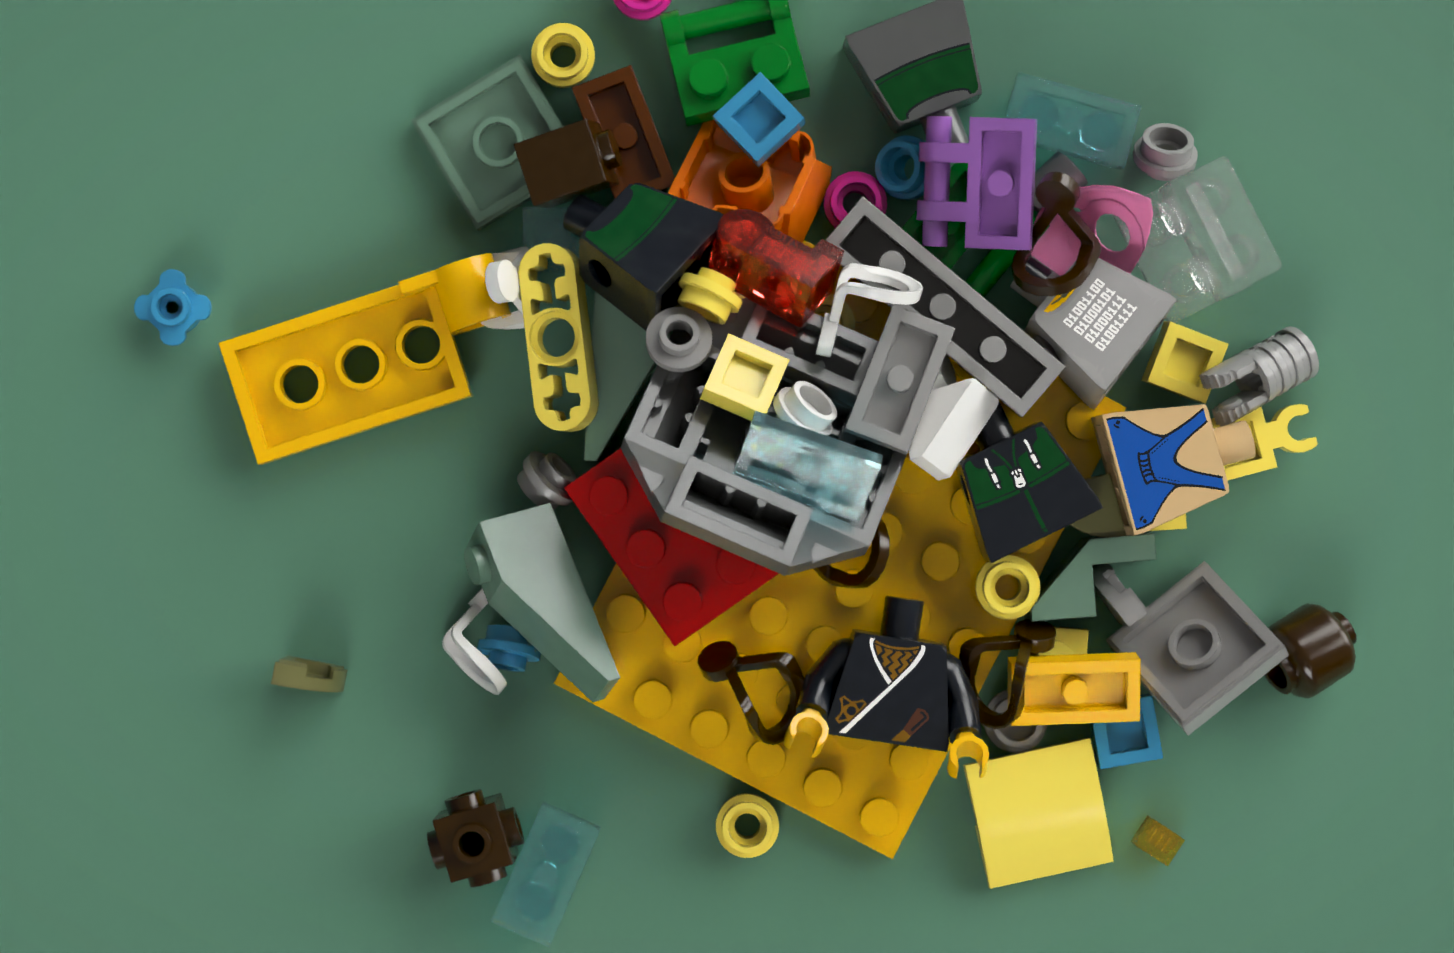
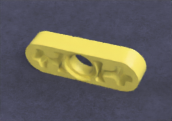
[518,243,599,432]

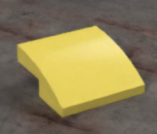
[963,738,1114,889]

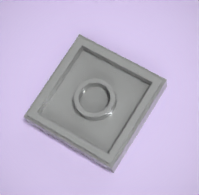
[1106,561,1289,736]

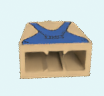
[1091,404,1256,535]

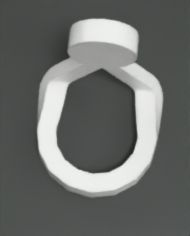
[481,246,529,330]
[816,263,923,358]
[442,588,507,695]

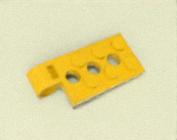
[218,253,512,465]

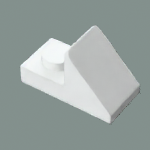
[909,355,999,481]

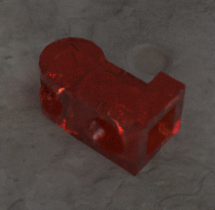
[709,209,844,328]

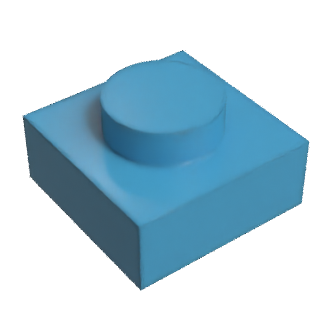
[713,72,805,167]
[1089,693,1163,769]

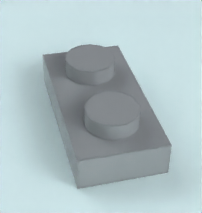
[844,304,956,455]

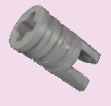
[1199,326,1319,426]

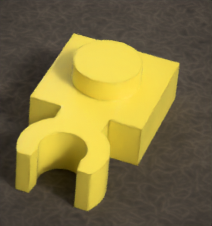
[1211,404,1318,481]

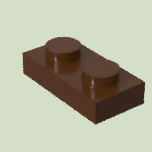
[572,65,675,199]

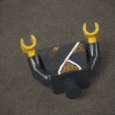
[783,596,989,779]

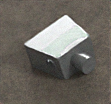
[843,0,982,143]

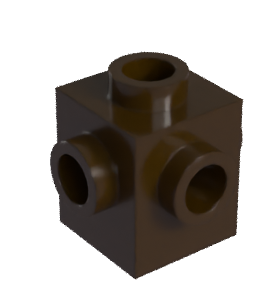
[427,789,525,887]

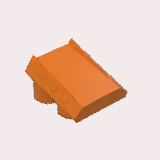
[668,120,832,266]

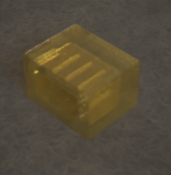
[1131,815,1185,866]

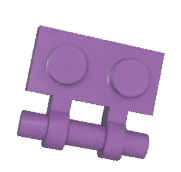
[916,116,1037,250]

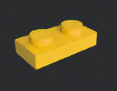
[1008,652,1141,726]

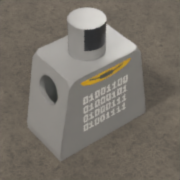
[1010,256,1177,410]

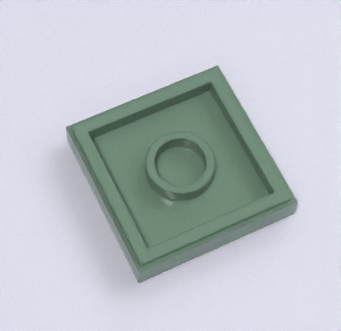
[411,55,563,231]

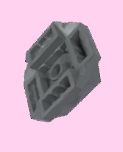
[621,290,907,576]

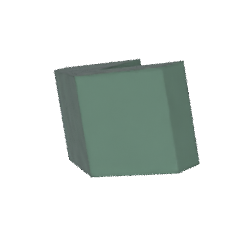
[1024,533,1157,622]

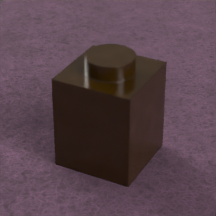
[513,119,622,209]

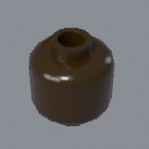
[1264,603,1357,698]

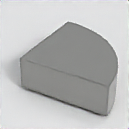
[1092,564,1147,627]

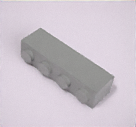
[820,196,1066,417]

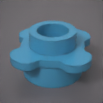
[134,269,212,346]

